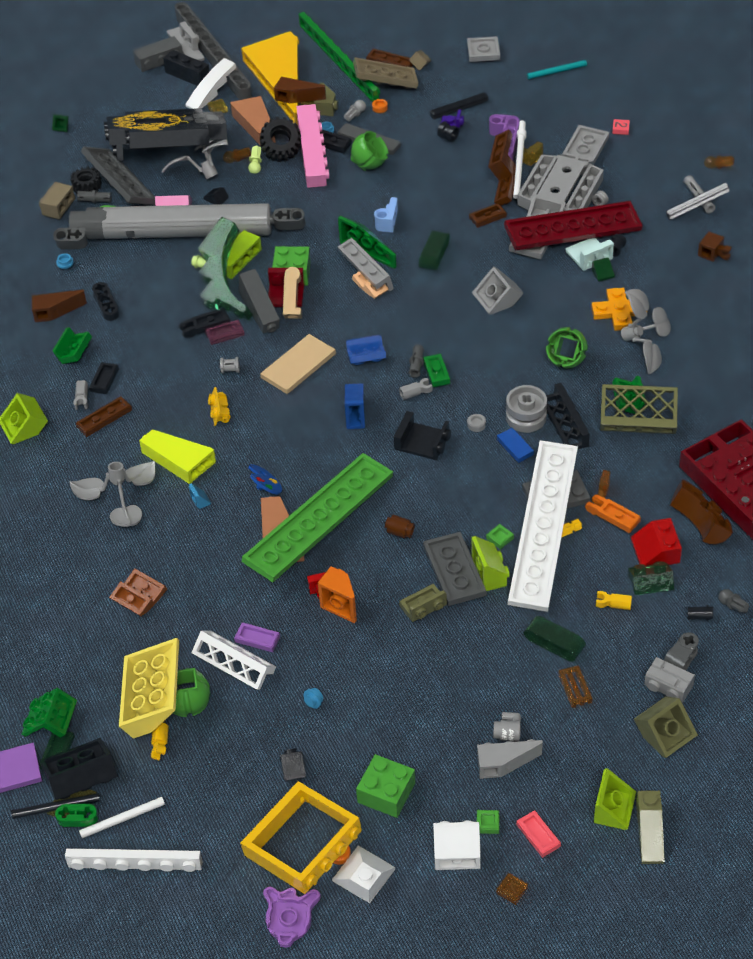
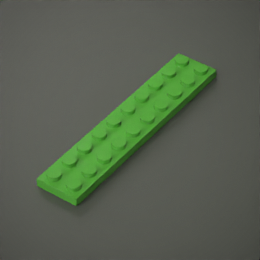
[242,453,393,582]

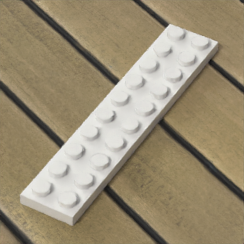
[508,440,578,612]

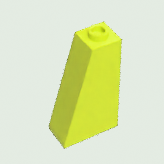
[139,429,216,484]

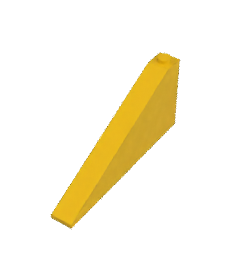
[241,31,299,125]

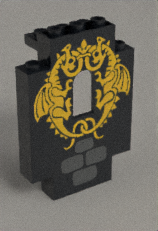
[104,108,227,161]

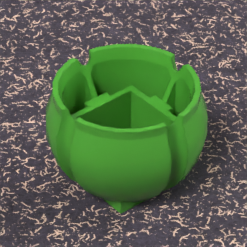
[351,131,389,171]
[546,327,588,369]
[173,668,210,717]

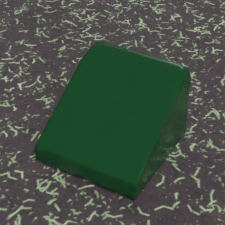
[592,257,615,282]

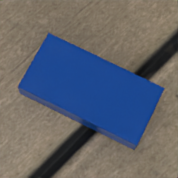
[497,428,534,463]

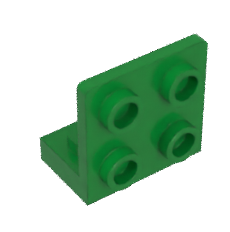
[22,688,77,738]

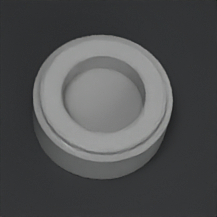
[467,414,486,432]

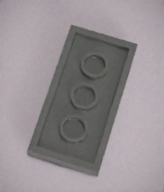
[423,532,487,606]

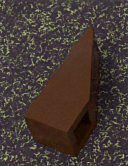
[274,76,326,103]
[32,289,87,322]

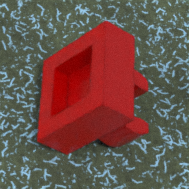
[307,572,326,599]

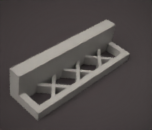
[338,237,394,291]

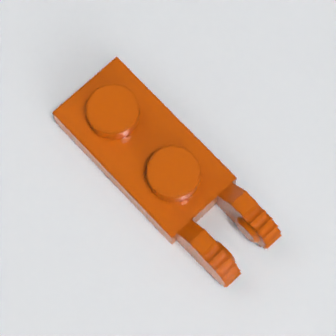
[585,494,641,533]

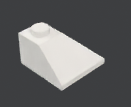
[332,846,395,903]

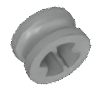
[592,190,609,206]

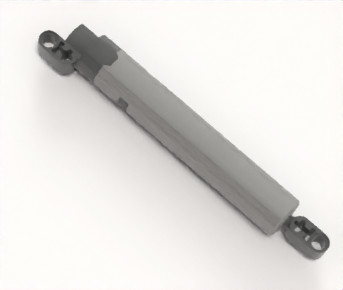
[53,203,306,249]

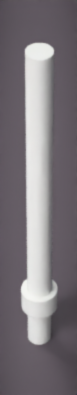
[513,120,527,199]

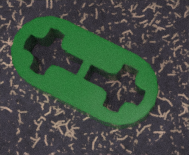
[55,804,98,827]

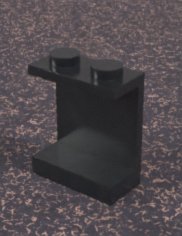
[394,411,451,461]

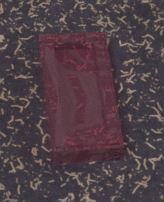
[205,320,244,345]

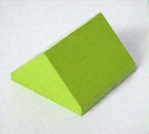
[594,768,636,830]

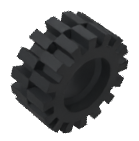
[71,167,102,194]

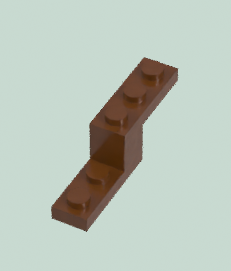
[488,130,516,205]

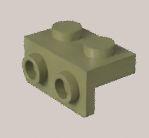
[399,584,447,622]

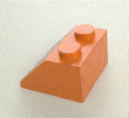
[318,566,357,623]

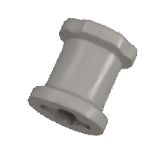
[220,357,240,374]

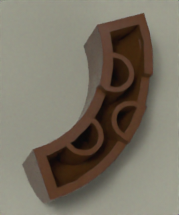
[670,479,733,544]

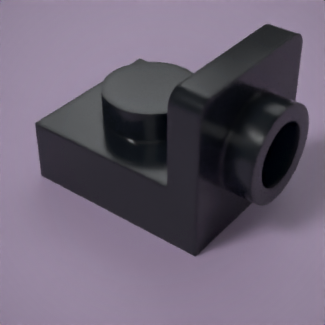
[280,748,306,781]

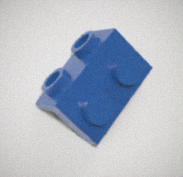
[346,335,386,365]

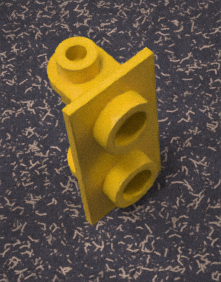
[208,387,231,426]

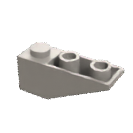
[477,739,543,779]

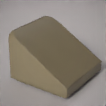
[409,50,431,70]

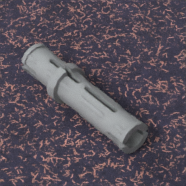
[683,175,715,213]

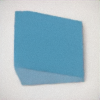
[189,483,211,509]

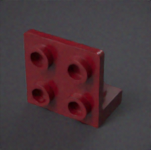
[268,268,305,307]

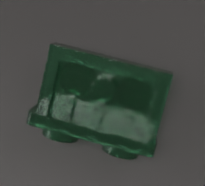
[628,562,674,595]

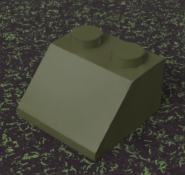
[634,696,698,758]

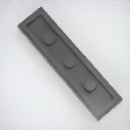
[338,123,401,155]

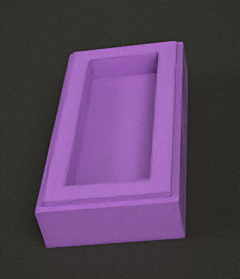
[234,622,280,652]

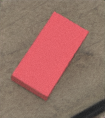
[516,810,561,858]

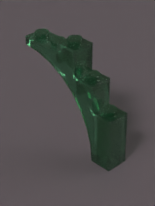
[198,217,253,320]

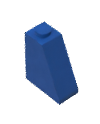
[345,383,365,429]

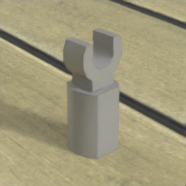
[399,378,433,400]
[73,380,88,410]

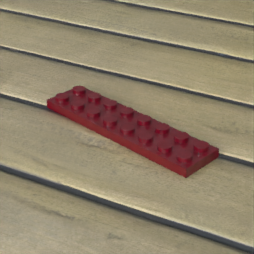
[504,201,643,251]

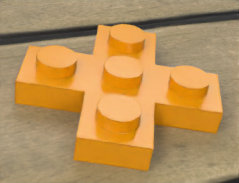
[591,288,647,331]

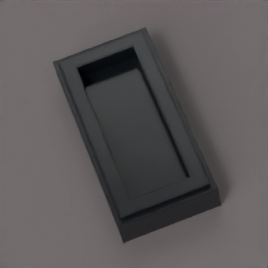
[89,362,119,394]

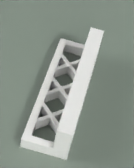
[192,631,276,690]

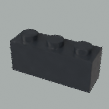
[163,50,210,86]

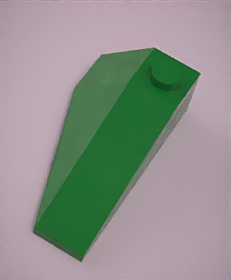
[338,216,396,269]

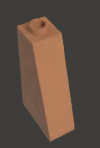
[230,96,276,145]
[261,496,304,562]

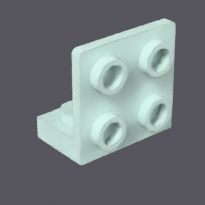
[566,238,614,271]

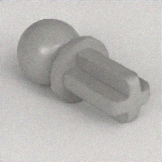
[344,100,366,122]

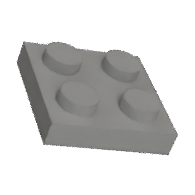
[467,36,500,62]

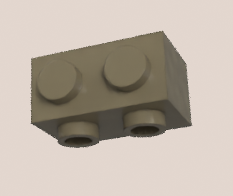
[39,182,75,219]

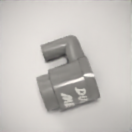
[493,712,521,742]

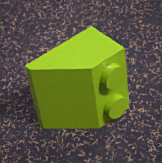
[0,393,48,444]
[471,536,510,591]

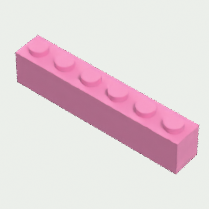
[296,104,329,188]

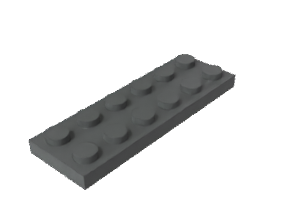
[81,146,156,206]

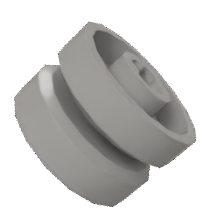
[506,385,547,433]

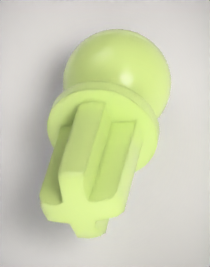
[248,145,262,174]

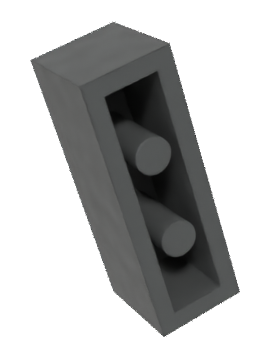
[133,36,183,72]

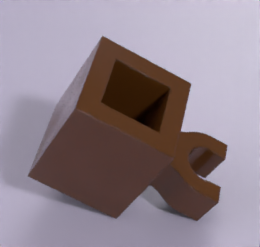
[698,231,732,262]

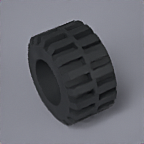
[260,117,301,162]

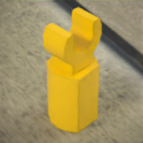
[596,591,632,610]
[151,722,169,760]

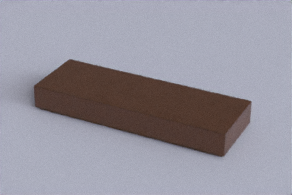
[366,48,413,67]
[75,396,132,437]

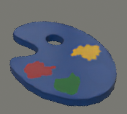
[248,464,282,495]

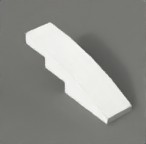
[185,58,236,109]

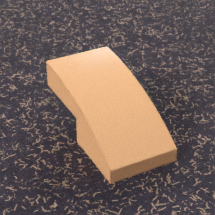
[352,272,388,299]

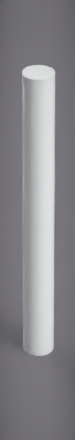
[79,797,165,838]

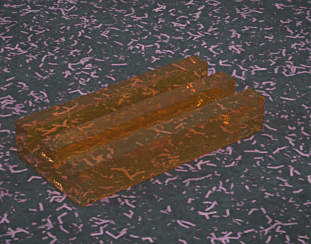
[558,666,592,708]

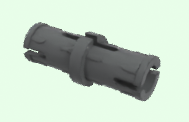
[77,190,112,203]
[409,344,424,378]

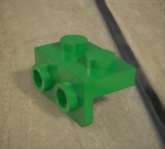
[53,327,92,364]
[612,376,646,414]

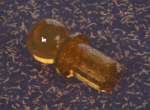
[223,147,251,163]
[704,155,734,169]

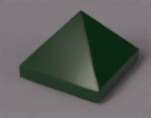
[52,114,69,132]

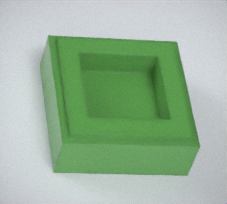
[486,524,514,550]
[477,810,499,834]

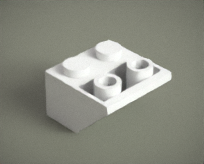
[433,820,480,870]

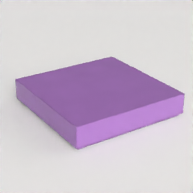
[0,742,42,793]

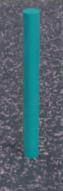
[527,60,587,80]

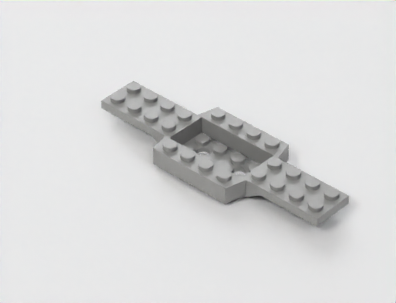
[509,125,610,259]

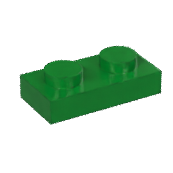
[423,354,450,387]

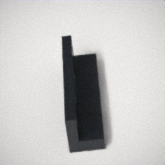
[546,383,590,449]

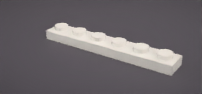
[65,849,203,872]

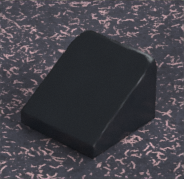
[203,187,229,205]

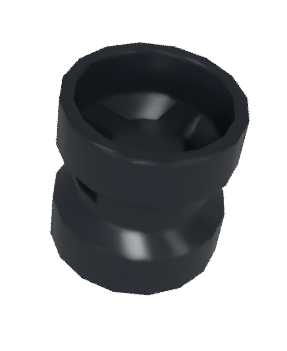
[437,121,459,142]

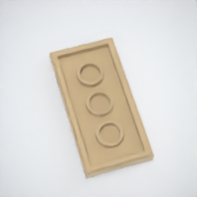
[260,334,336,394]

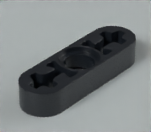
[92,282,119,321]

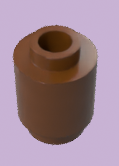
[385,514,415,539]

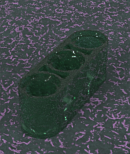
[419,230,450,271]
[524,616,586,662]

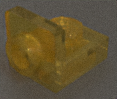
[523,141,543,166]

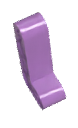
[489,114,520,162]

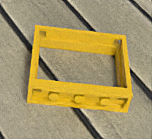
[240,781,362,894]

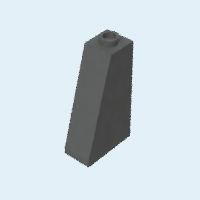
[239,269,280,334]

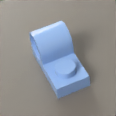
[374,197,398,233]

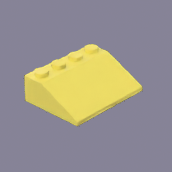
[119,638,179,739]

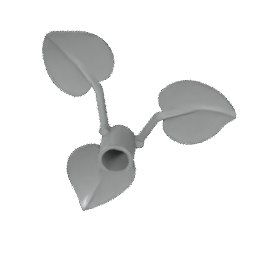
[162,139,228,180]
[621,289,671,375]
[70,461,155,527]

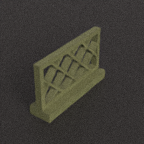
[600,384,678,434]

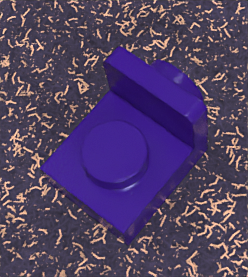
[441,109,464,132]

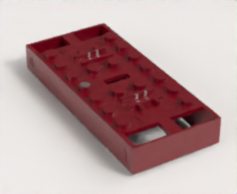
[679,419,753,539]

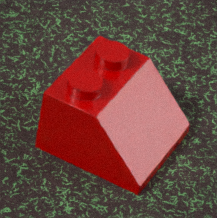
[631,518,682,569]

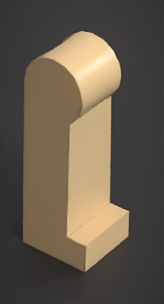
[283,267,302,319]

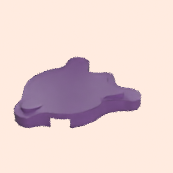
[263,887,321,948]

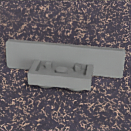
[167,22,205,61]

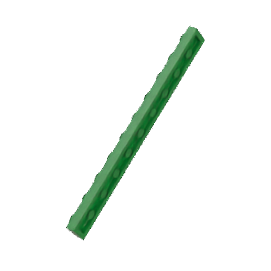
[298,12,380,102]

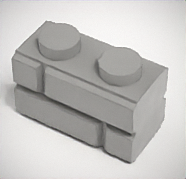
[644,657,695,703]

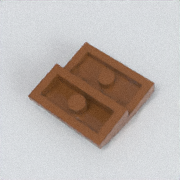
[109,568,167,616]

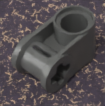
[664,632,699,670]

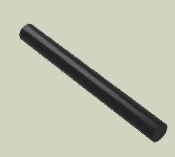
[11,793,100,819]

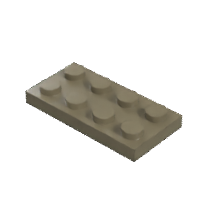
[353,57,418,89]

